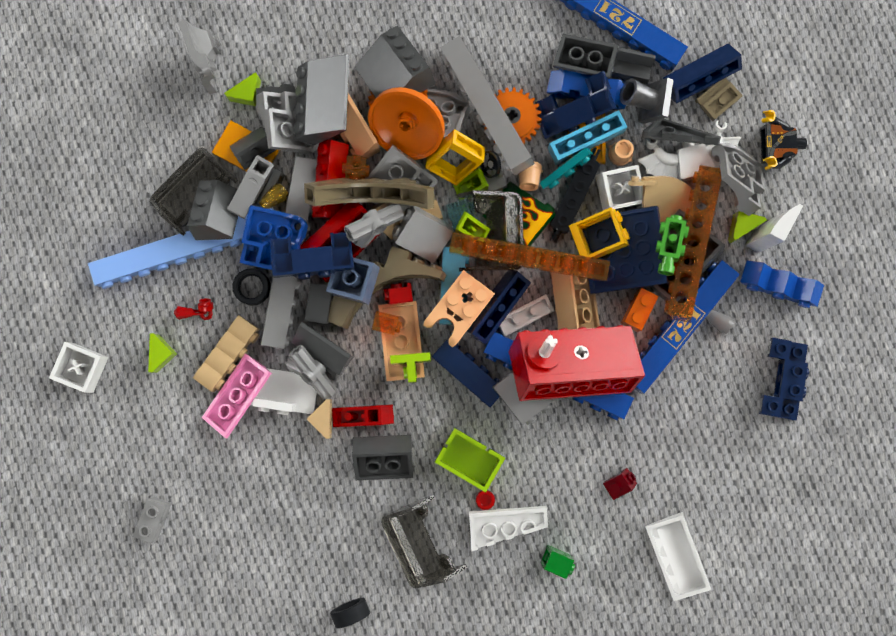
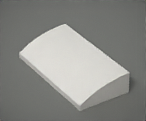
[745,204,803,253]
[646,512,711,601]

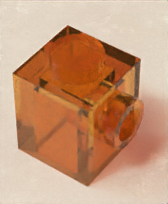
[371,311,402,336]

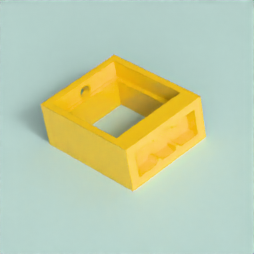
[425,129,485,185]
[569,207,630,263]

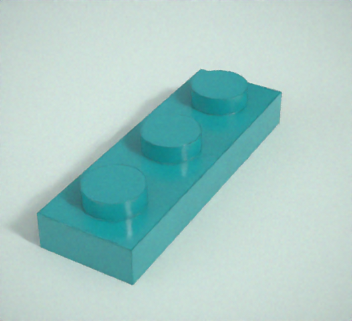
[539,148,593,189]

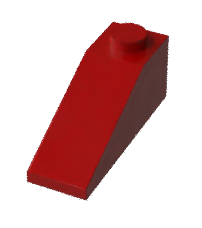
[332,404,394,427]

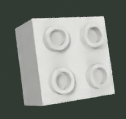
[595,165,643,210]
[49,342,109,393]

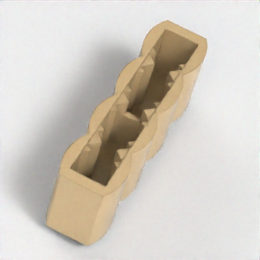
[193,315,260,392]

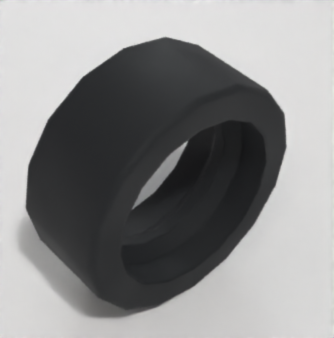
[232,268,271,306]
[330,598,370,628]

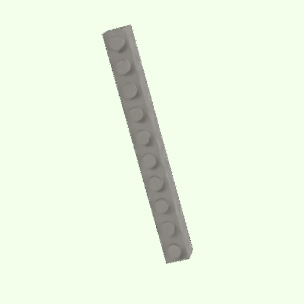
[260,156,317,349]

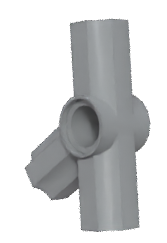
[344,204,404,248]
[286,345,337,400]

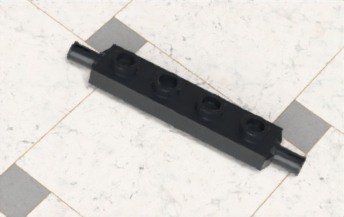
[550,147,601,243]

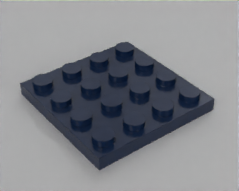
[581,206,668,294]

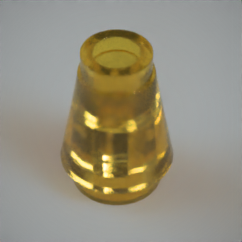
[259,184,288,209]

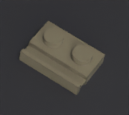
[695,77,743,121]

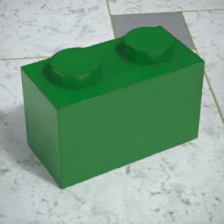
[540,545,575,579]

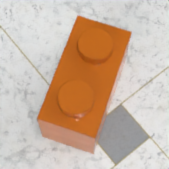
[620,288,659,332]

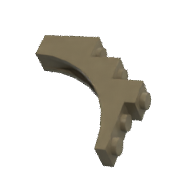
[304,177,435,209]
[328,246,446,329]

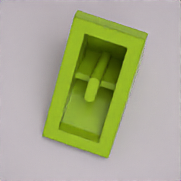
[224,72,261,106]
[453,168,489,202]
[455,211,490,246]
[728,211,767,243]
[148,333,177,373]

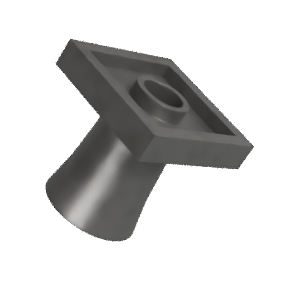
[620,78,673,124]

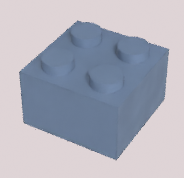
[326,258,380,305]

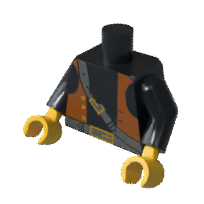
[760,110,807,170]

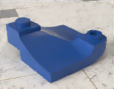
[239,205,308,270]

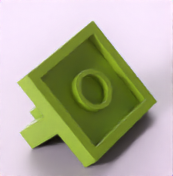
[390,352,431,383]

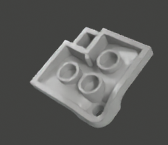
[179,19,221,94]
[427,88,470,139]
[256,91,319,154]
[712,143,765,216]
[367,145,440,213]

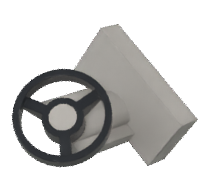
[477,150,507,195]

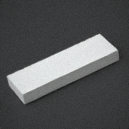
[499,294,555,336]

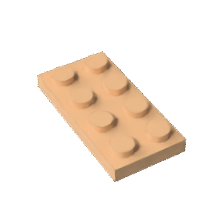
[378,301,425,381]

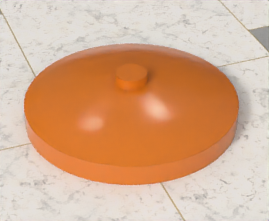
[368,87,445,160]

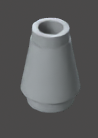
[705,309,735,334]

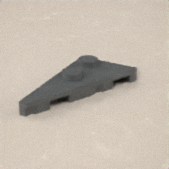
[642,119,721,145]

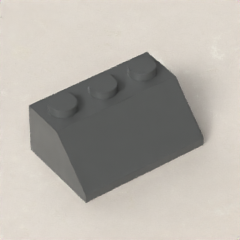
[553,33,619,79]
[187,180,238,240]
[291,322,354,376]
[352,435,413,481]

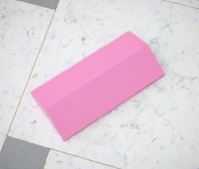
[202,353,272,438]

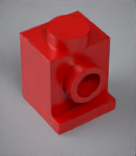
[383,282,413,304]

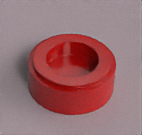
[476,490,495,510]

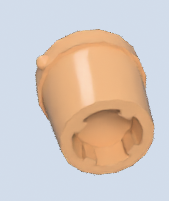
[608,139,634,166]
[518,161,543,191]

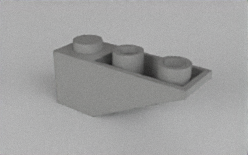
[227,155,274,219]

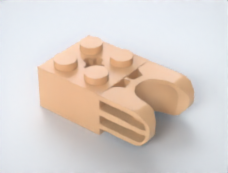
[423,270,495,348]

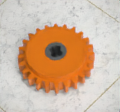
[483,87,542,145]

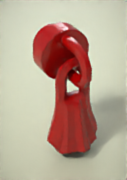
[174,298,214,320]

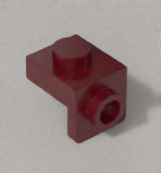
[603,468,637,500]

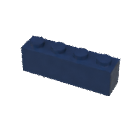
[663,43,742,104]
[466,269,531,345]
[432,340,500,408]

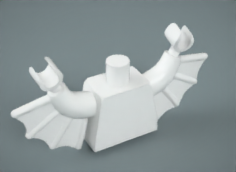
[638,120,741,182]

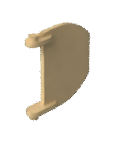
[628,176,695,222]

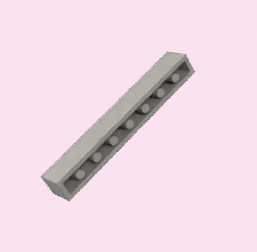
[440,35,535,175]

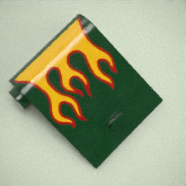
[482,181,556,251]

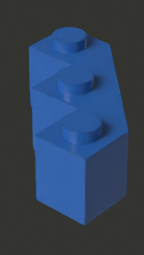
[547,69,626,110]
[740,260,824,308]

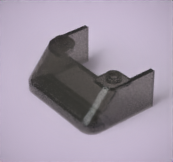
[149,147,238,236]
[457,190,524,272]
[381,495,467,589]

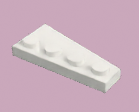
[469,506,548,551]

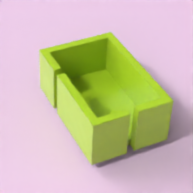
[435,427,505,492]

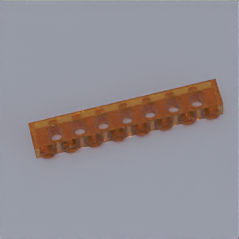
[664,165,722,323]
[449,232,610,282]

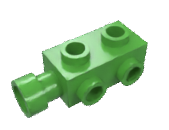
[655,215,689,276]

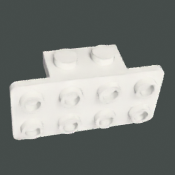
[251,368,317,415]

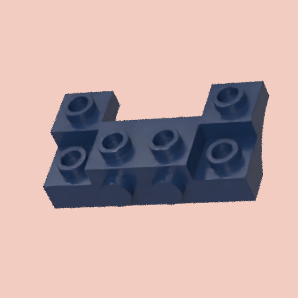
[535,71,616,139]
[270,232,354,280]
[759,338,809,421]

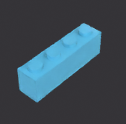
[548,110,627,165]
[439,247,469,325]

